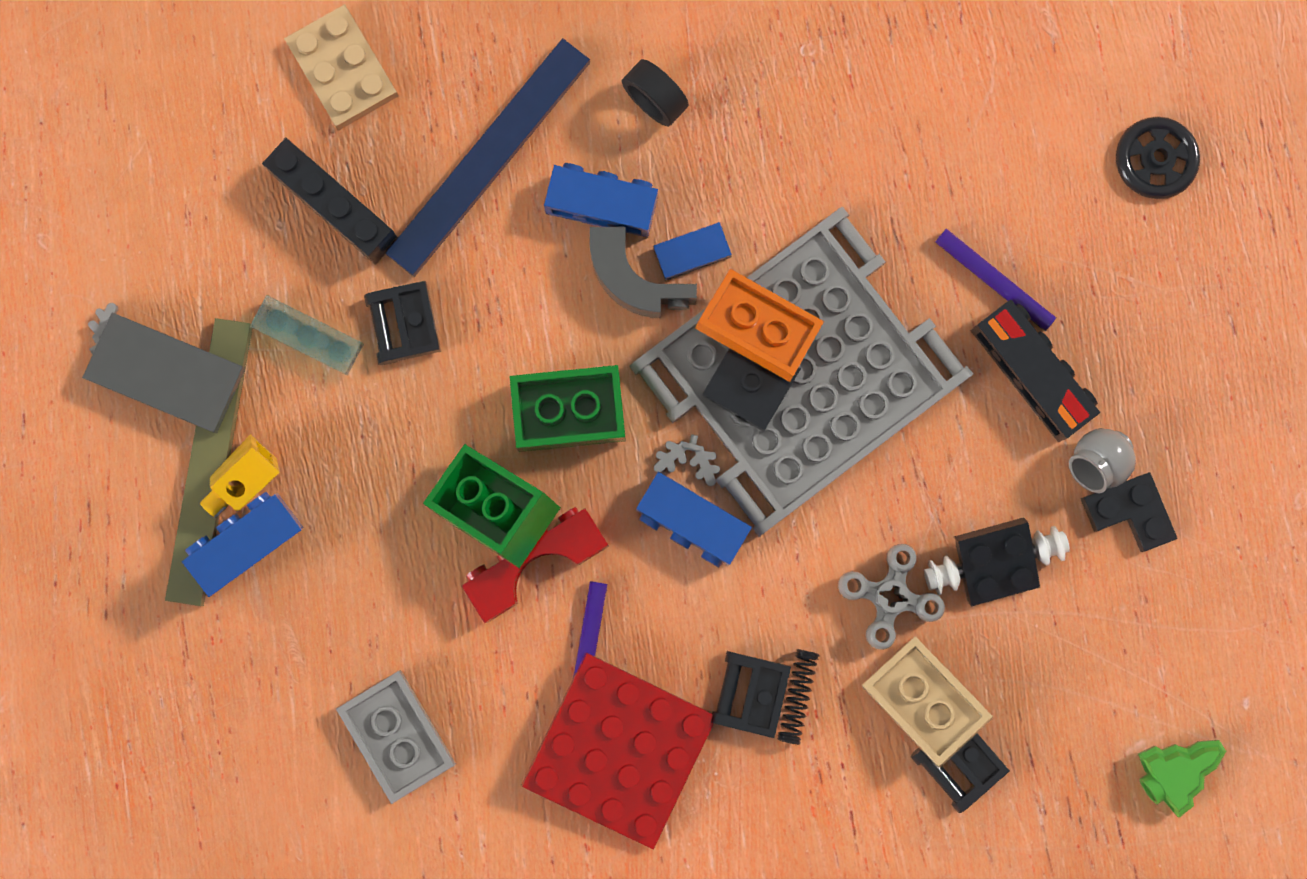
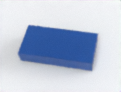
[653,222,732,281]

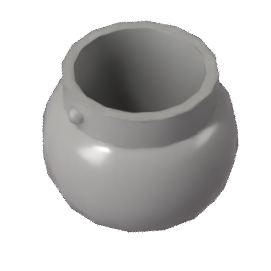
[1069,428,1136,493]

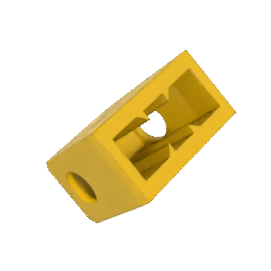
[200,434,280,518]

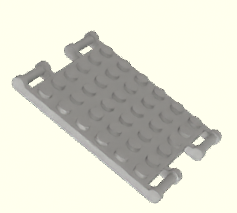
[629,207,973,537]

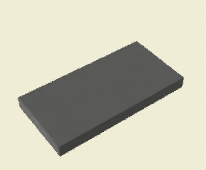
[82,312,246,434]

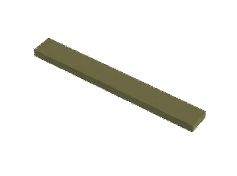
[165,318,253,606]

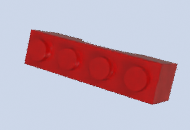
[462,507,609,623]

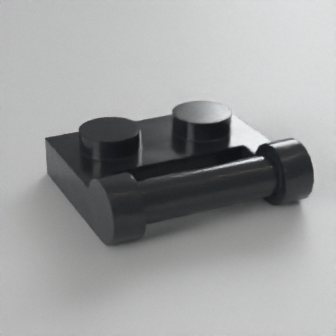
[364,281,441,365]
[711,651,791,738]
[910,733,1010,813]

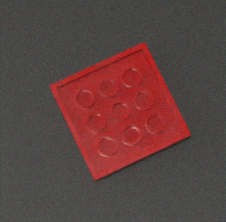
[521,652,714,850]

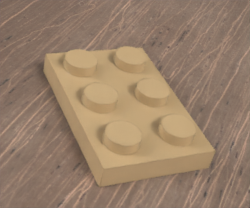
[284,4,399,130]
[862,636,993,768]

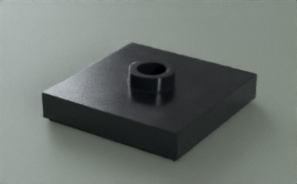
[702,348,801,432]

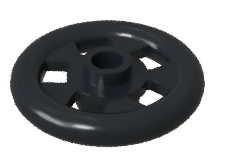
[1116,117,1200,199]

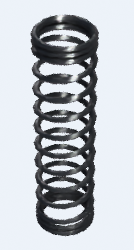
[777,649,819,745]

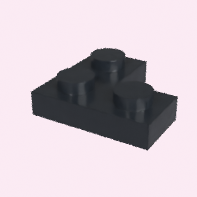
[1080,472,1178,552]

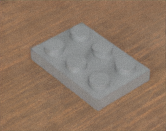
[336,670,456,804]

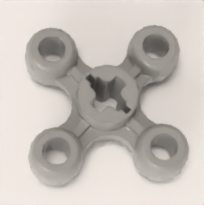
[838,544,945,650]

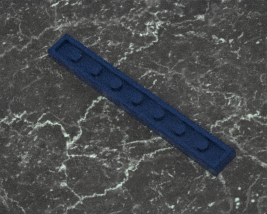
[386,38,590,277]

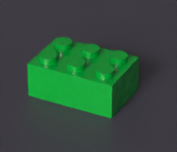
[509,365,626,452]
[423,444,561,569]

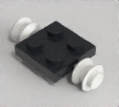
[924,517,1070,606]

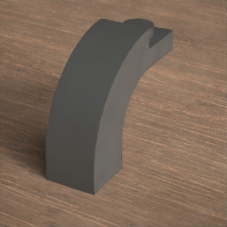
[590,227,697,318]

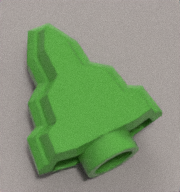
[1138,740,1226,818]

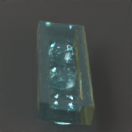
[250,295,364,376]

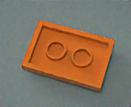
[695,269,824,382]

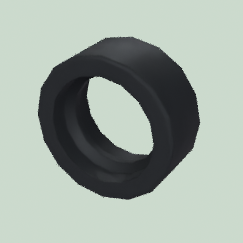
[621,59,689,127]

